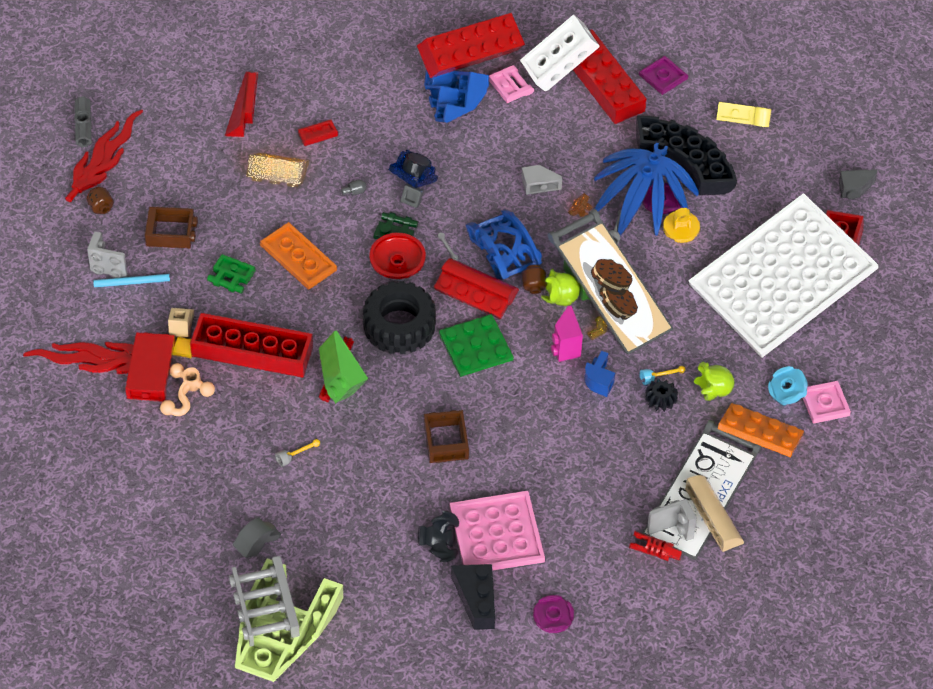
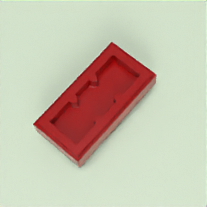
[298,119,338,146]

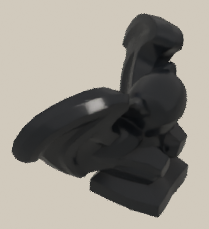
[418,511,459,562]

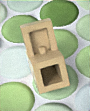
[168,308,194,338]

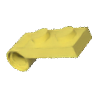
[716,102,771,127]

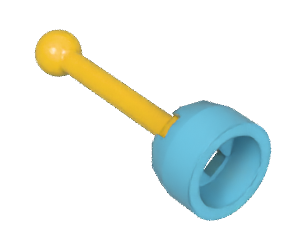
[640,366,685,385]

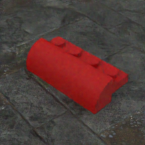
[434,258,519,319]

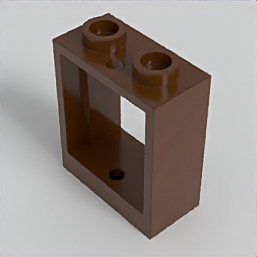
[145,207,198,249]
[424,410,469,463]

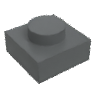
[400,184,424,208]

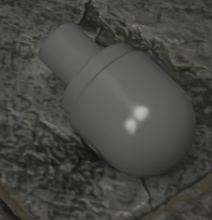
[341,179,367,196]

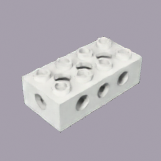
[520,15,600,91]

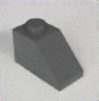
[839,169,877,199]

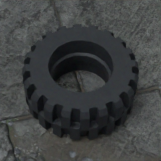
[363,281,436,355]

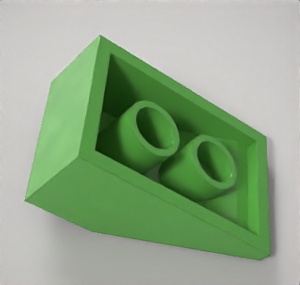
[319,330,368,404]

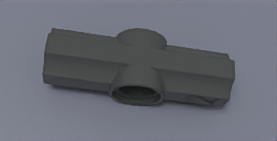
[74,96,92,148]

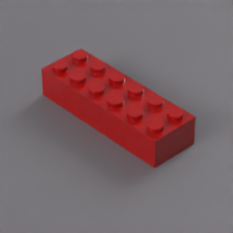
[417,13,525,78]
[573,29,647,124]
[190,313,313,378]

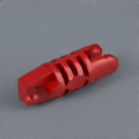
[629,531,682,561]

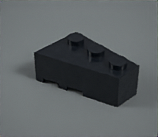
[451,564,495,630]

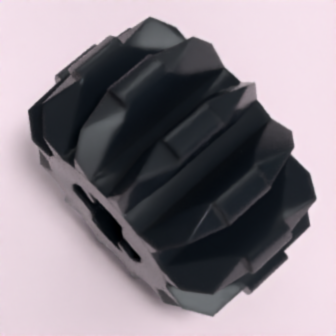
[645,379,678,412]

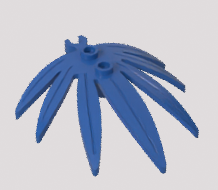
[594,143,699,236]

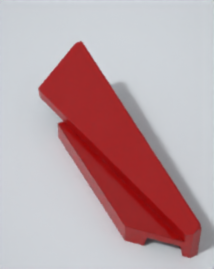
[225,72,258,137]

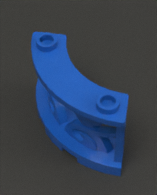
[465,209,542,280]

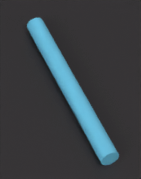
[94,274,170,287]

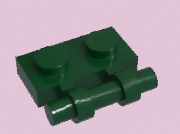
[373,212,419,239]

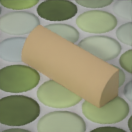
[685,475,744,552]

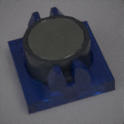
[388,150,438,188]

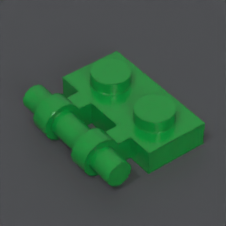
[207,254,255,294]

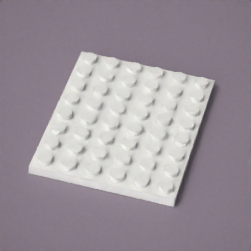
[688,193,878,358]

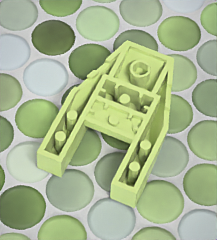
[235,558,343,682]

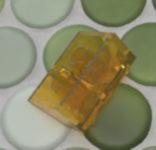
[247,152,309,187]

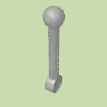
[437,233,458,260]

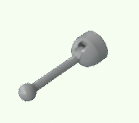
[609,209,622,244]

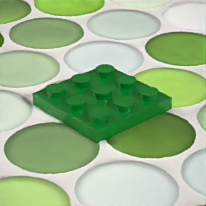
[439,314,514,377]

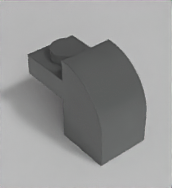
[233,518,281,558]

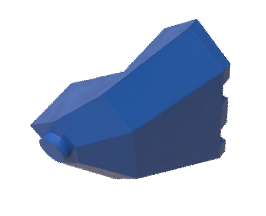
[424,70,489,123]

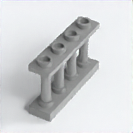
[229,556,300,647]

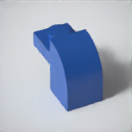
[584,351,615,397]

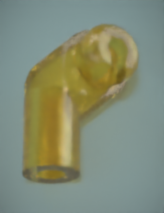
[587,316,608,340]

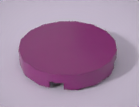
[533,595,574,633]

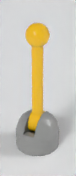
[275,439,320,467]

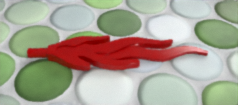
[65,110,143,202]
[23,342,134,374]

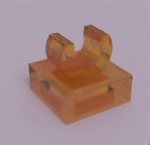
[568,193,593,217]

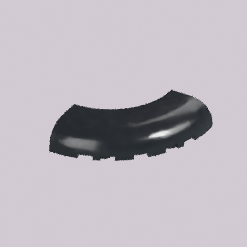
[636,115,737,195]

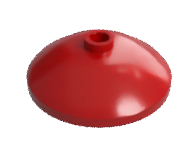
[369,233,426,279]

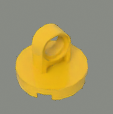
[663,208,700,243]

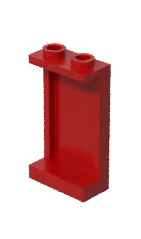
[125,332,175,401]

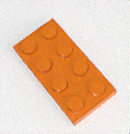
[260,222,337,290]
[718,403,804,457]

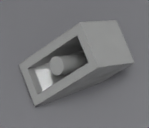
[521,165,562,195]

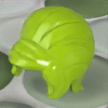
[541,269,580,306]
[693,362,734,401]

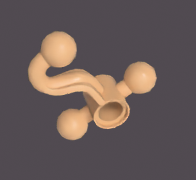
[160,363,215,416]

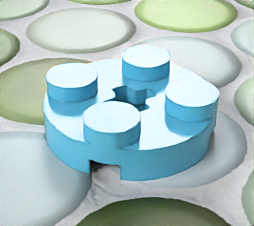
[768,366,808,405]

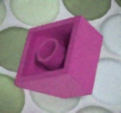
[551,306,583,362]

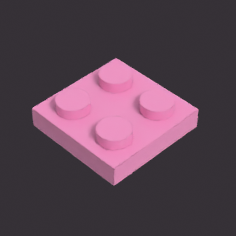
[803,381,851,423]

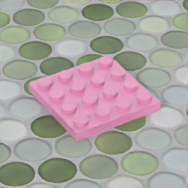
[450,491,545,571]

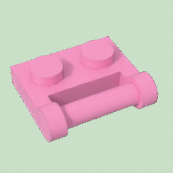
[489,65,534,103]

